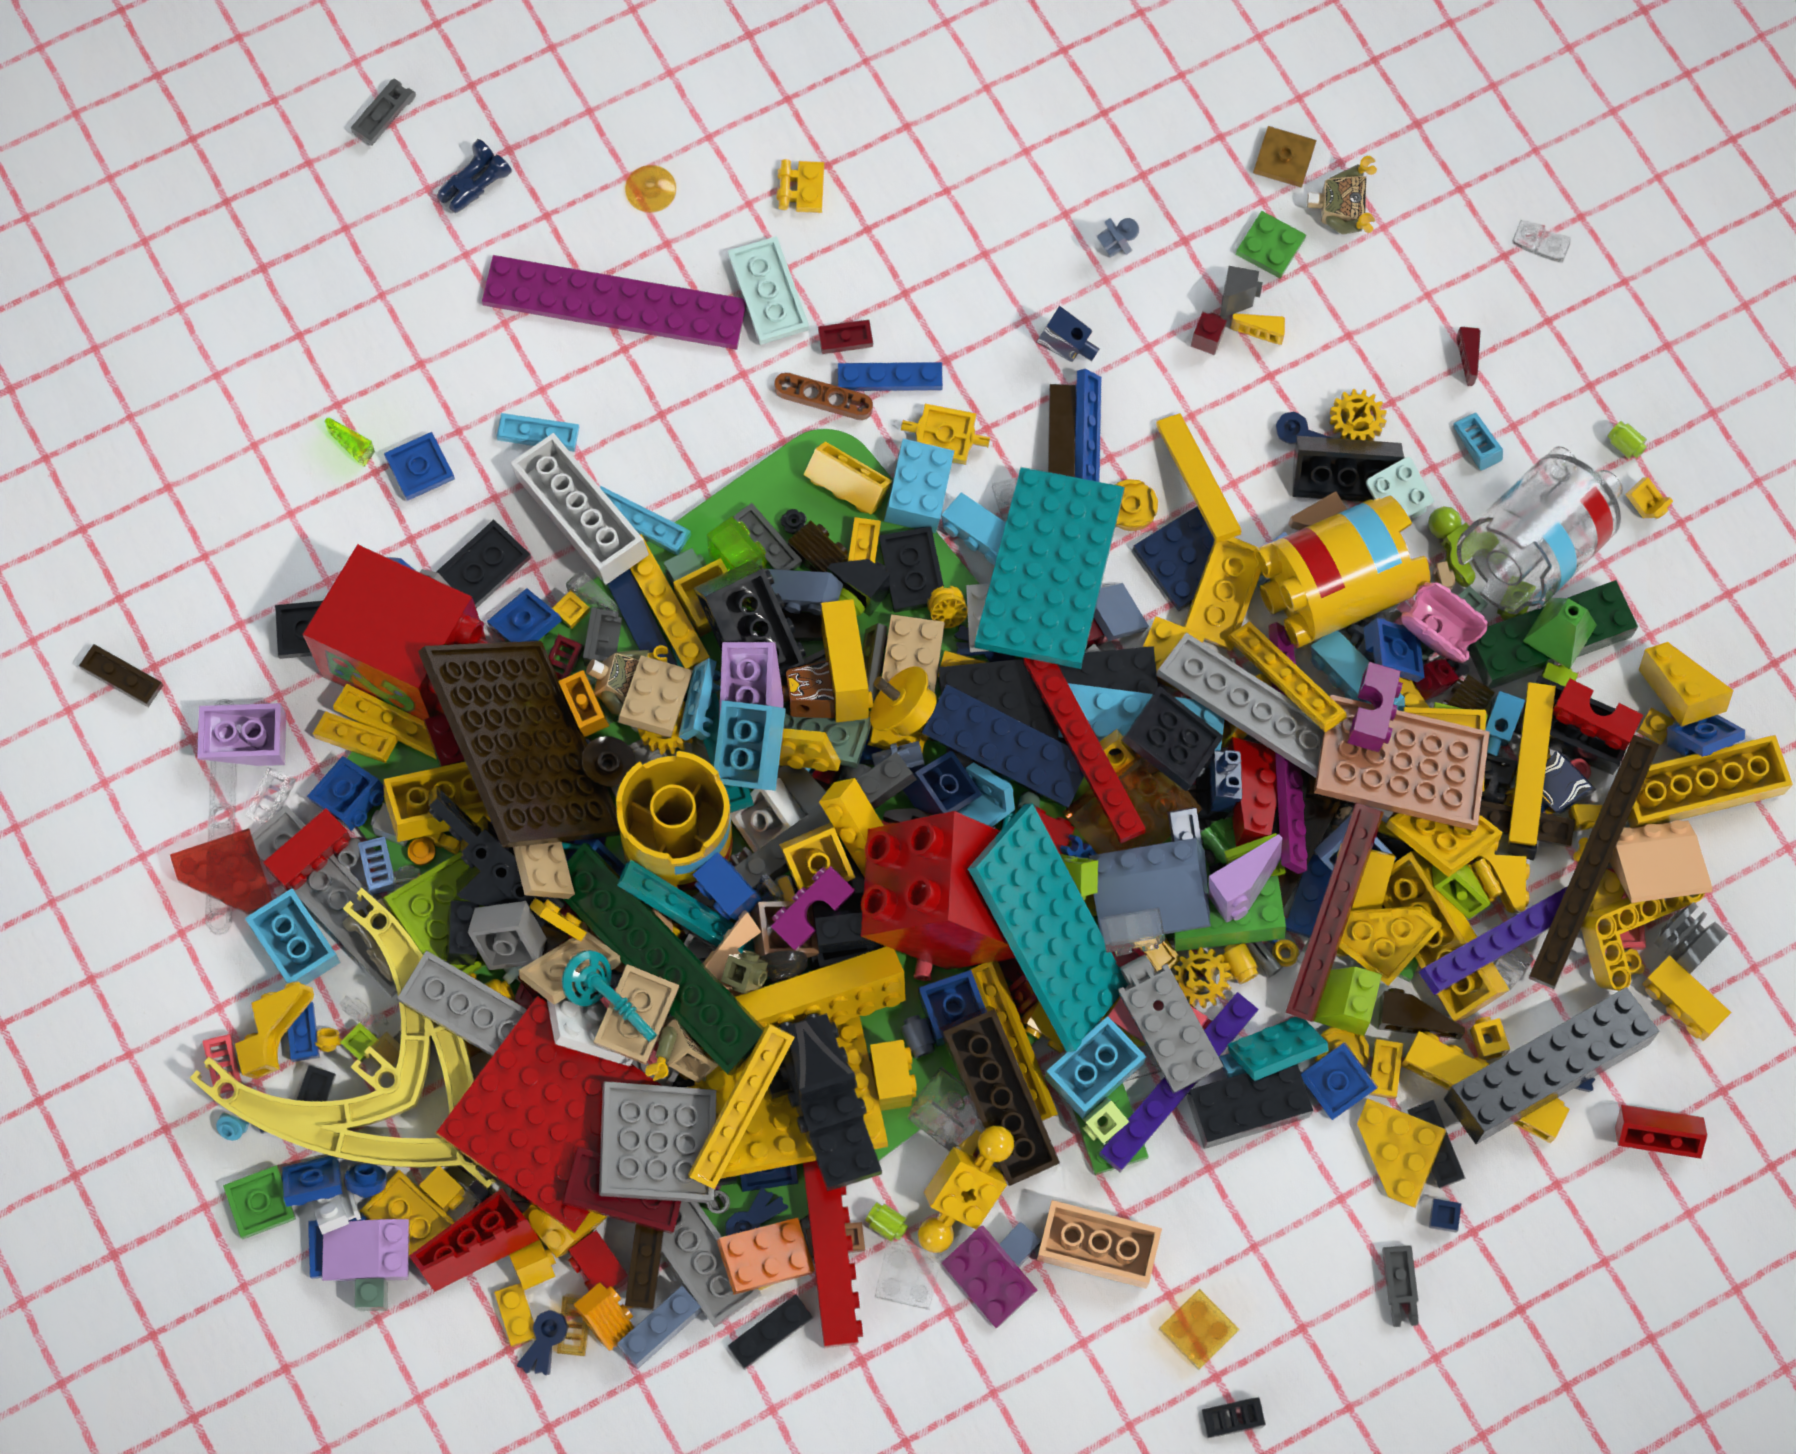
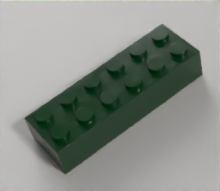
[1468,580,1638,689]

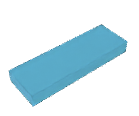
[497,413,580,452]

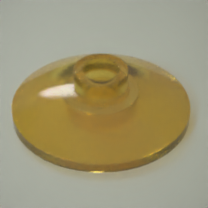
[625,165,677,213]

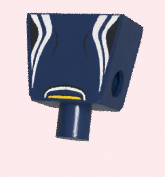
[1036,306,1100,362]
[1540,751,1596,814]

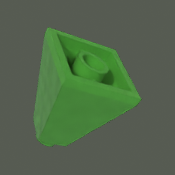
[1523,598,1597,669]

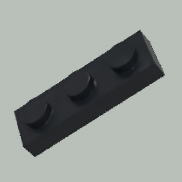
[1408,1100,1466,1189]
[728,1294,813,1370]

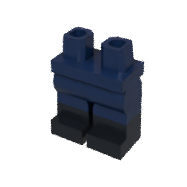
[1196,750,1242,821]

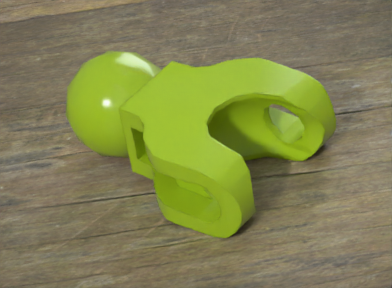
[1428,506,1505,587]

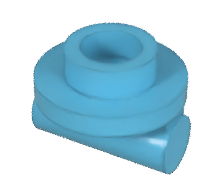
[216,1112,249,1141]

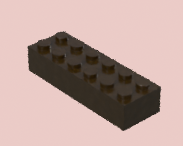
[939,1005,1060,1186]

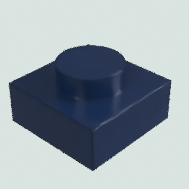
[1429,1199,1462,1233]

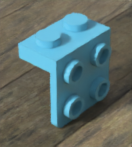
[957,762,1015,827]

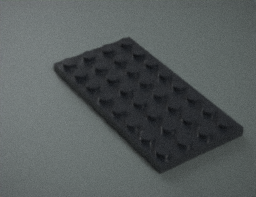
[938,646,1158,771]

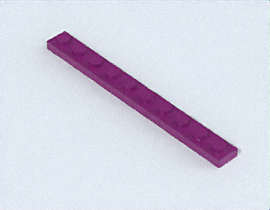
[1268,622,1308,874]

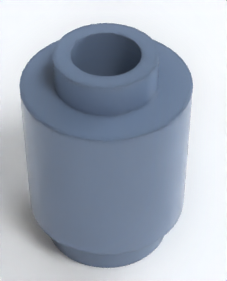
[900,1015,935,1058]

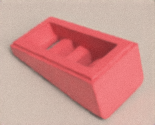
[202,1034,242,1094]

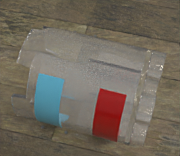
[1457,446,1623,615]

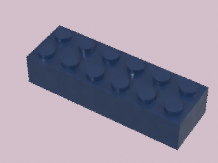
[921,684,1084,808]

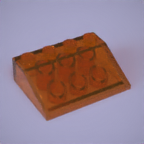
[1062,751,1202,854]

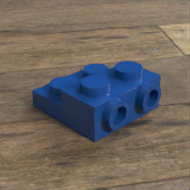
[1364,618,1424,682]
[1667,715,1745,757]
[307,756,384,831]

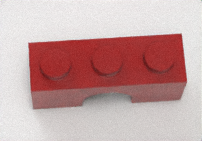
[1552,678,1643,750]

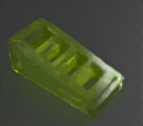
[324,417,375,467]

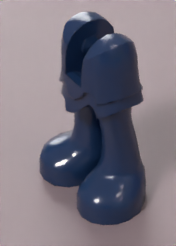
[437,139,512,213]

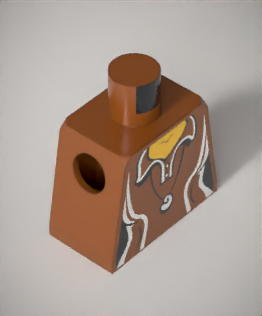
[782,660,835,718]

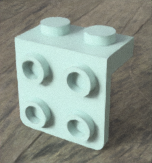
[1366,457,1435,518]

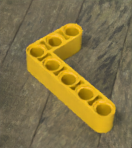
[1581,893,1705,991]

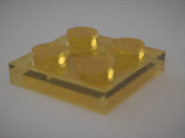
[1159,1288,1240,1370]

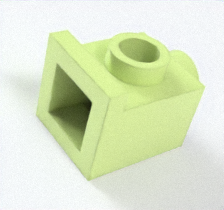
[1083,1097,1129,1144]

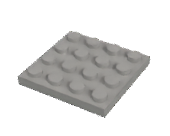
[599,1082,716,1203]

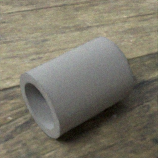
[338,838,361,867]

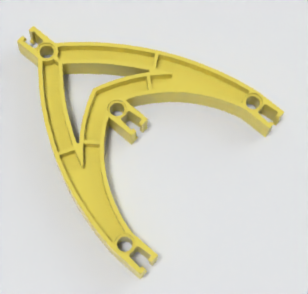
[190,888,496,1189]

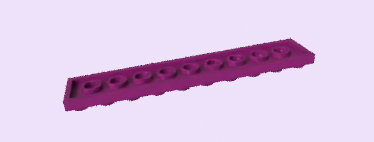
[482,255,746,350]

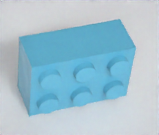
[884,439,954,533]
[714,700,786,791]
[245,888,340,985]
[1045,1016,1146,1119]

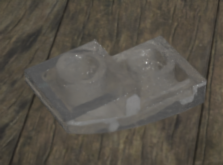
[1512,220,1571,263]

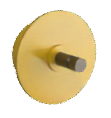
[870,666,937,736]

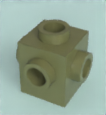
[721,950,768,993]

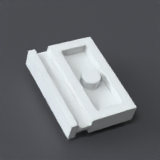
[312,1186,361,1235]

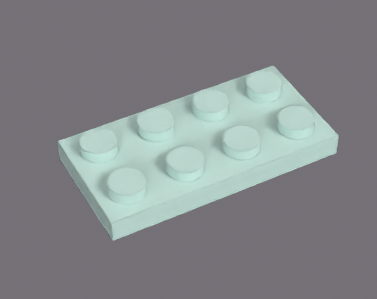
[728,236,809,345]

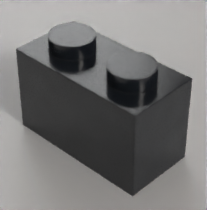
[446,900,479,965]

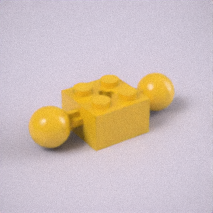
[918,1126,1014,1253]

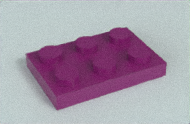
[941,1225,1038,1328]

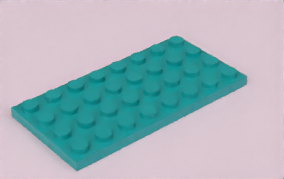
[974,467,1124,669]
[968,803,1128,1052]

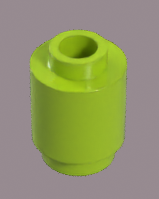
[1607,421,1647,459]
[865,1202,908,1242]

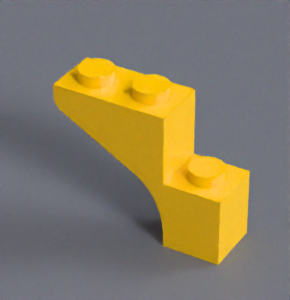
[1474,841,1530,914]
[235,982,314,1079]

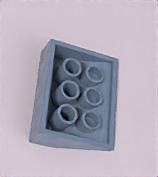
[1089,838,1211,943]

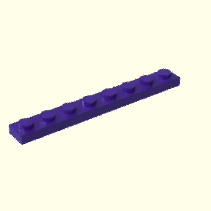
[1418,886,1568,996]
[1099,992,1259,1173]

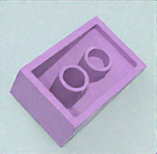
[719,642,784,721]
[197,703,286,766]
[1208,834,1282,923]
[322,1219,410,1281]

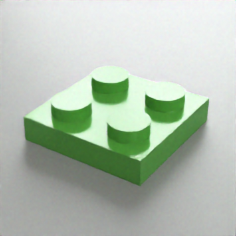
[1236,211,1306,279]
[223,1165,296,1240]

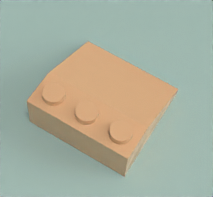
[1610,820,1712,903]

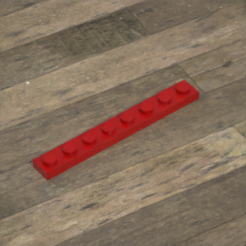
[1023,658,1146,844]

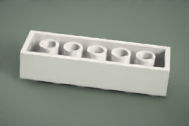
[510,433,649,585]

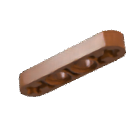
[774,372,873,420]

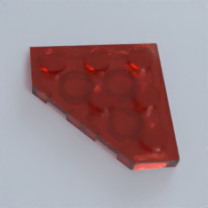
[170,828,273,915]

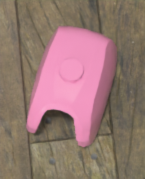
[1401,582,1488,663]

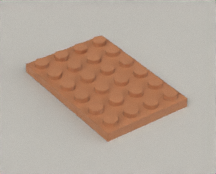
[1314,695,1490,831]

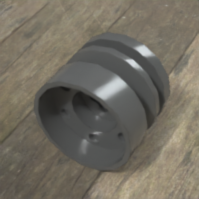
[1654,902,1728,974]

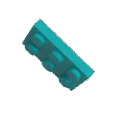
[1228,1017,1329,1081]

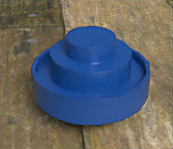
[345,1163,387,1198]

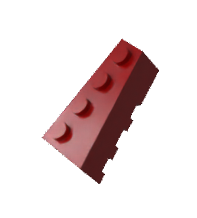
[1227,737,1278,847]
[409,1188,540,1292]

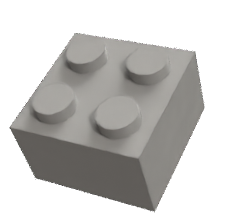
[468,901,547,970]

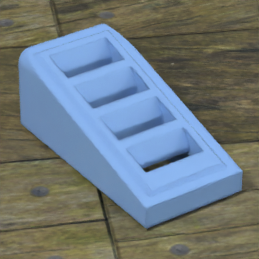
[358,837,397,895]

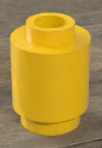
[1222,943,1258,984]

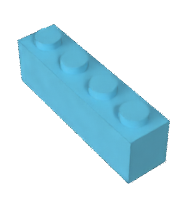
[941,492,1006,565]
[1310,631,1405,711]

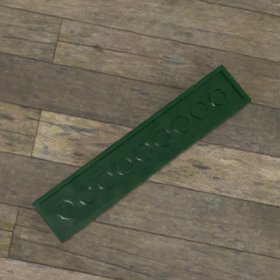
[563,843,764,1075]

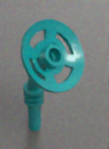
[562,950,657,1042]

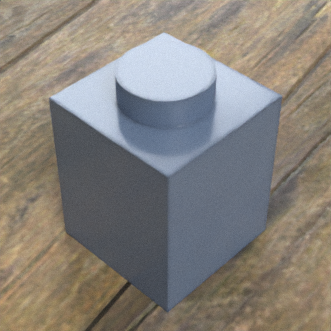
[999,1221,1041,1267]

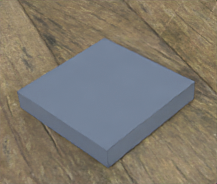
[1094,583,1149,641]

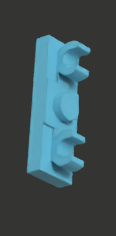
[678,658,721,741]

